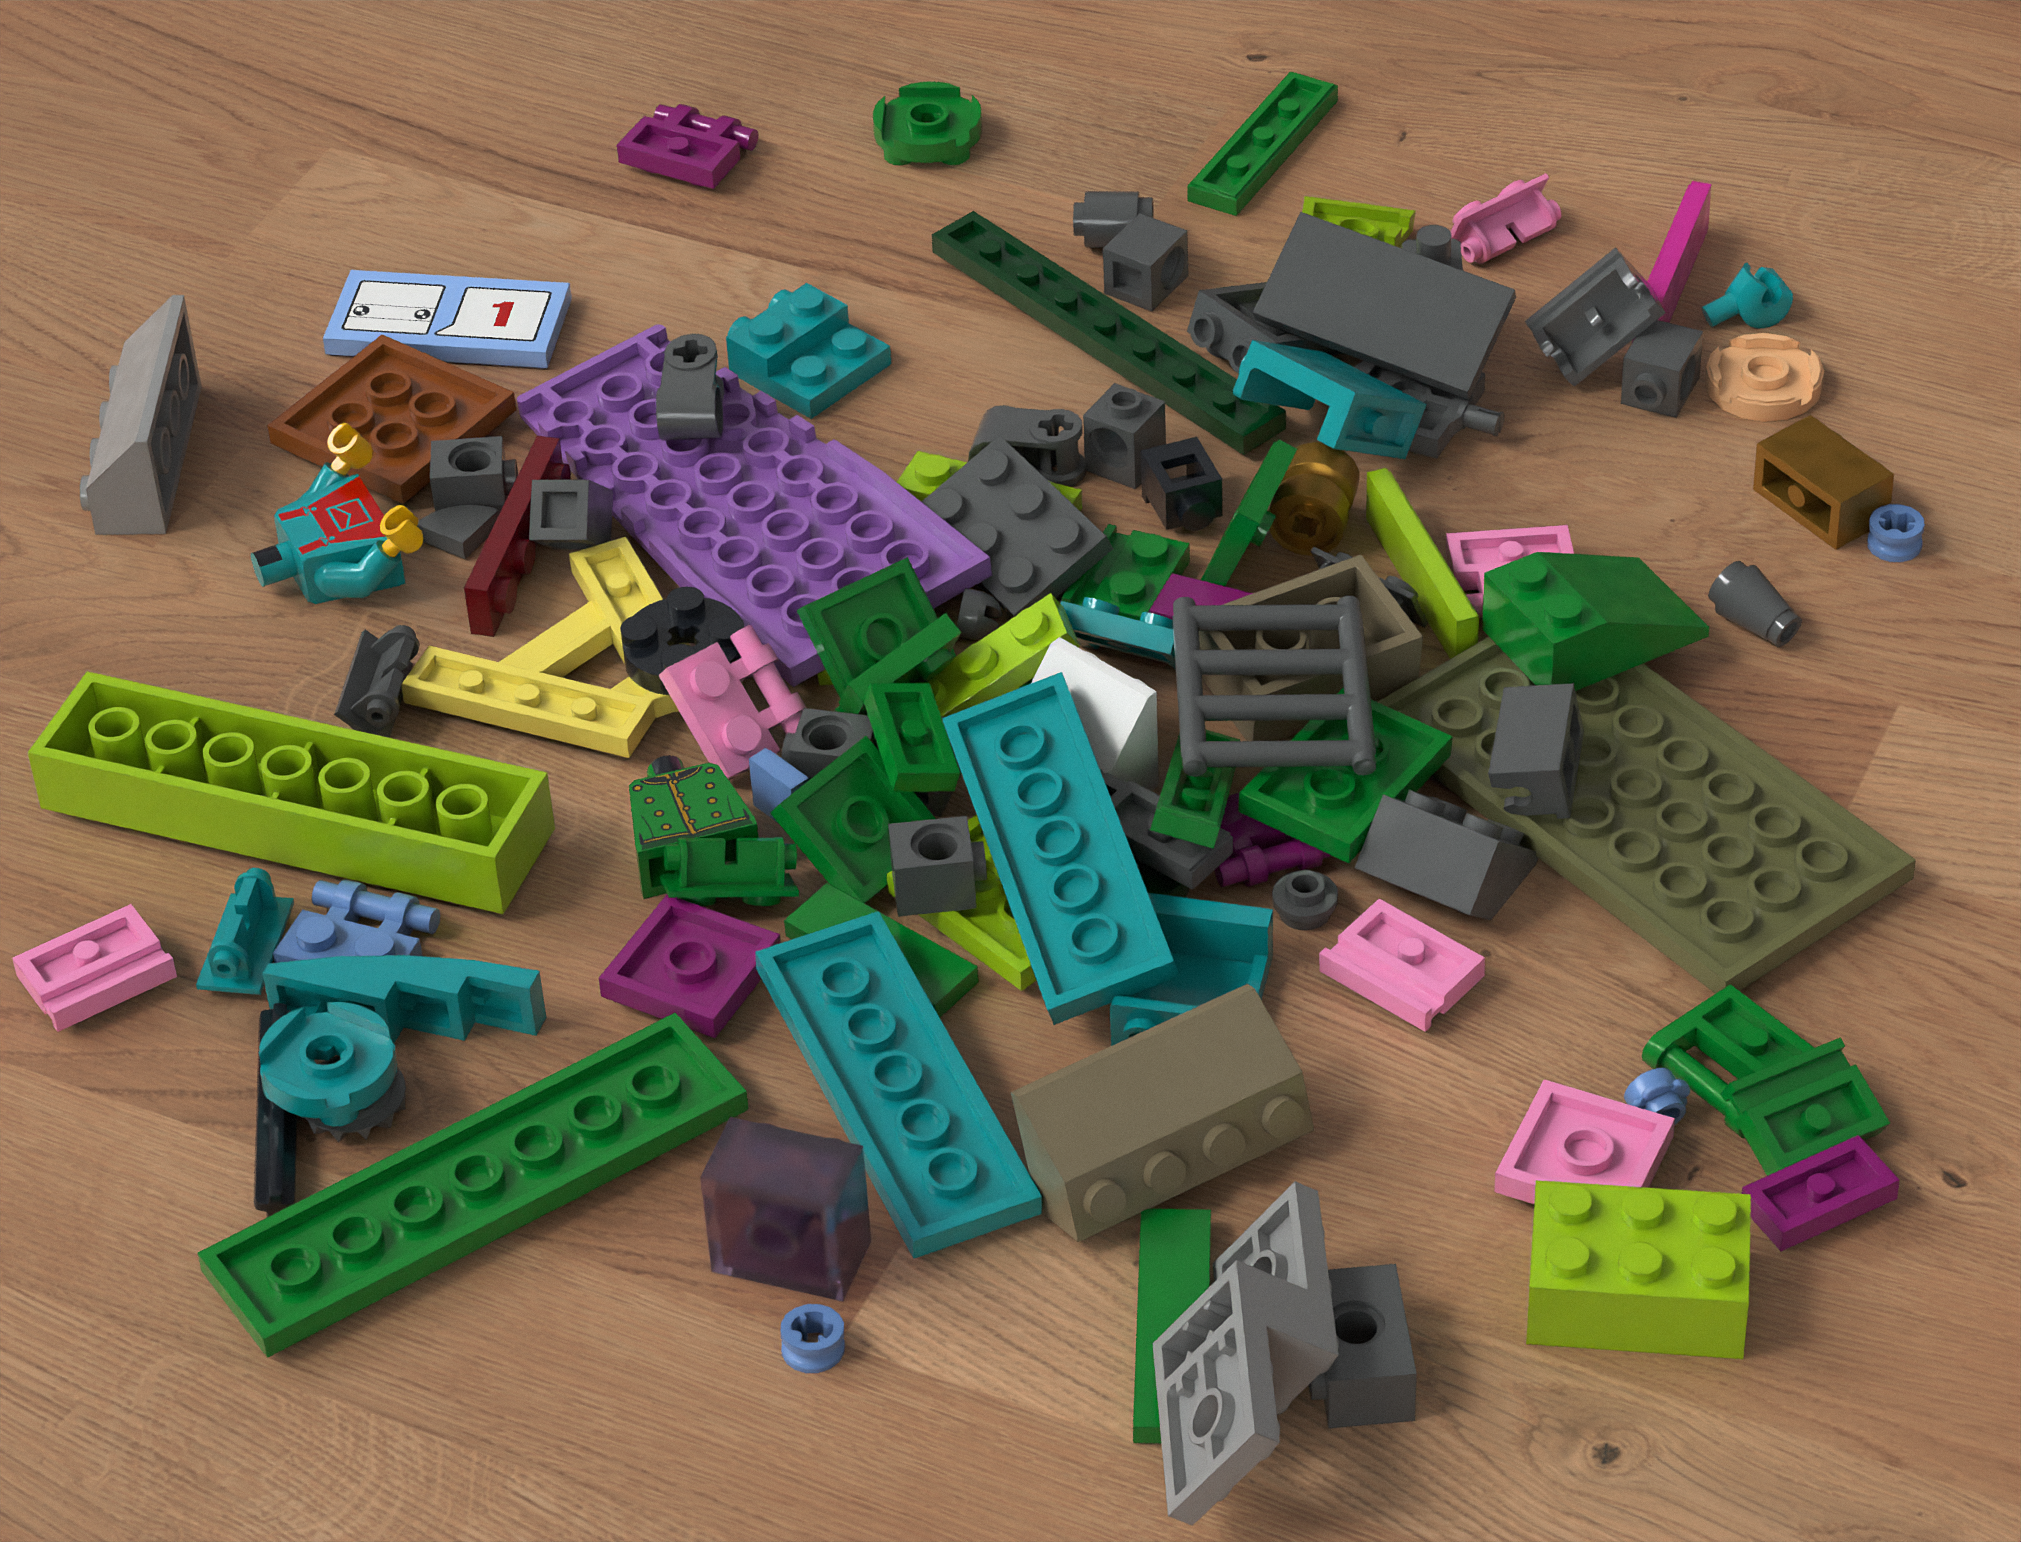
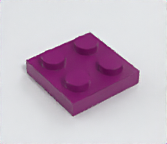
[599,894,781,1038]

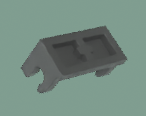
[1525,247,1665,387]
[1488,683,1584,819]

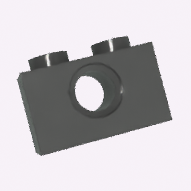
[1308,1264,1417,1429]

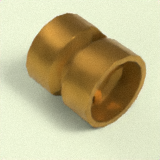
[1268,442,1360,556]

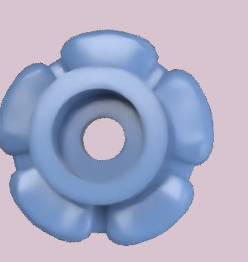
[1624,1068,1690,1125]

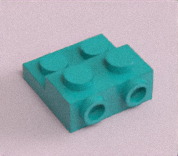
[726,283,892,419]

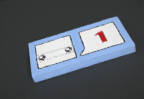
[323,270,572,368]

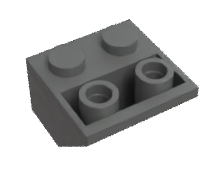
[1355,790,1538,920]

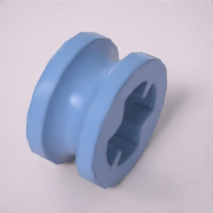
[1867,504,1925,562]
[780,1304,845,1373]

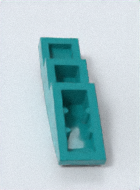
[262,955,547,1044]

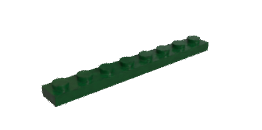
[932,211,1286,455]

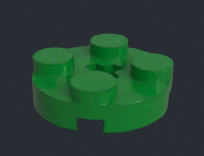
[873,82,982,166]

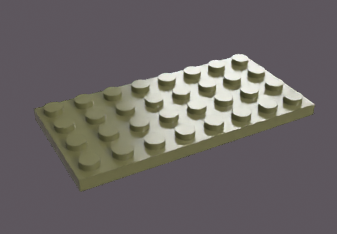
[1378,637,1916,994]

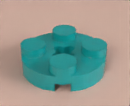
[259,1002,398,1127]

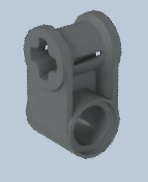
[656,334,725,441]
[968,405,1086,487]

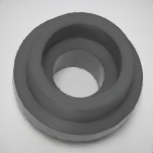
[1272,870,1338,930]

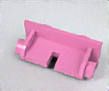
[1451,173,1561,264]

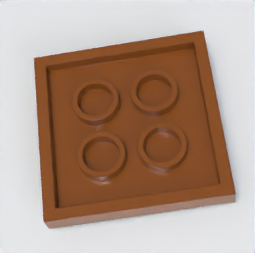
[267,335,517,504]

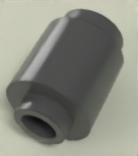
[1073,191,1154,248]

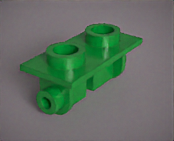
[660,837,799,906]

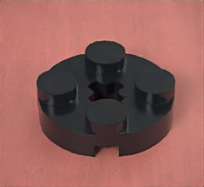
[620,586,744,695]

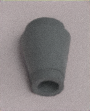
[1708,561,1802,647]

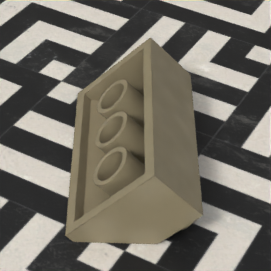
[1011,984,1314,1242]

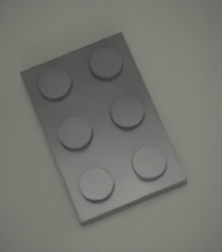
[922,435,1113,618]

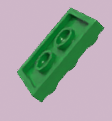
[1238,687,1453,864]

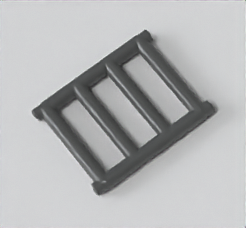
[1173,596,1376,777]

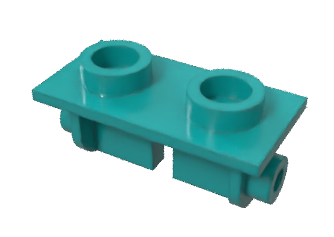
[196,868,294,995]

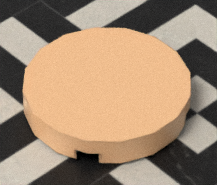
[1705,333,1824,422]

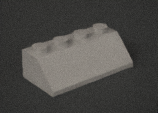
[80,295,202,535]

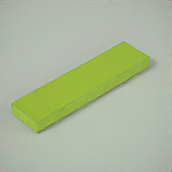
[1366,468,1479,659]

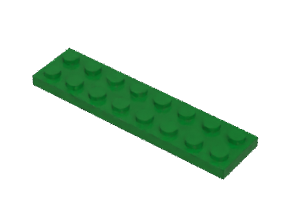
[197,1013,749,1358]

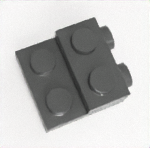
[1187,282,1343,373]

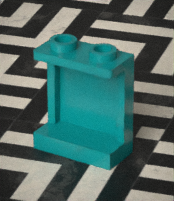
[1233,340,1427,459]
[1110,893,1273,1046]

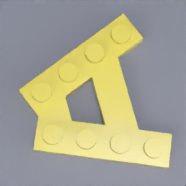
[401,537,691,758]

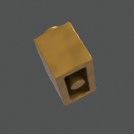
[1753,415,1894,550]

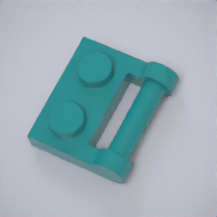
[1060,597,1176,670]

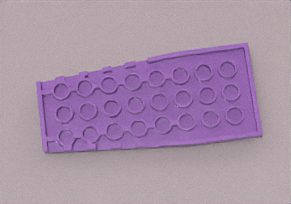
[517,324,992,687]

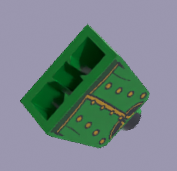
[629,755,759,899]

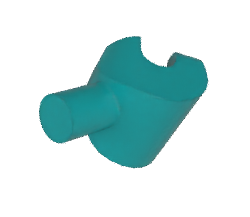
[1701,262,1793,329]

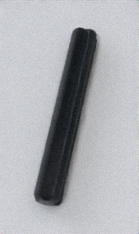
[254,1003,297,1217]

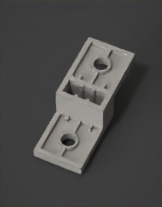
[1153,1181,1339,1526]

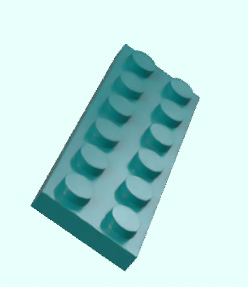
[942,672,1180,1025]
[755,911,1042,1259]

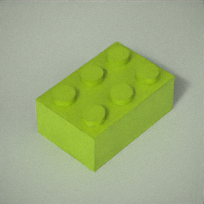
[1526,1180,1751,1359]

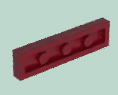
[464,436,571,637]

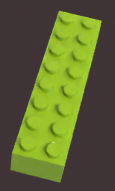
[28,671,555,914]

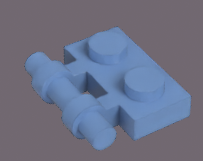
[273,879,440,963]

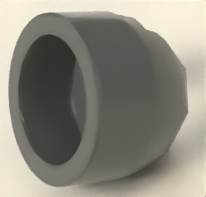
[957,588,1002,640]

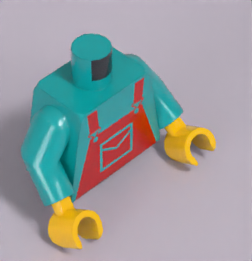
[251,423,423,604]

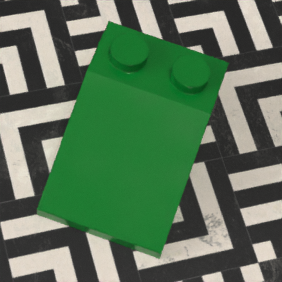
[1482,552,1709,691]

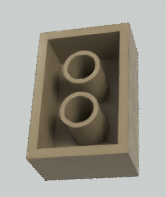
[1199,555,1423,741]

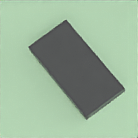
[1253,212,1516,400]

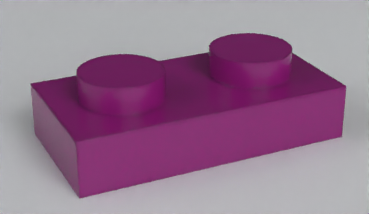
[1742,1135,1900,1252]

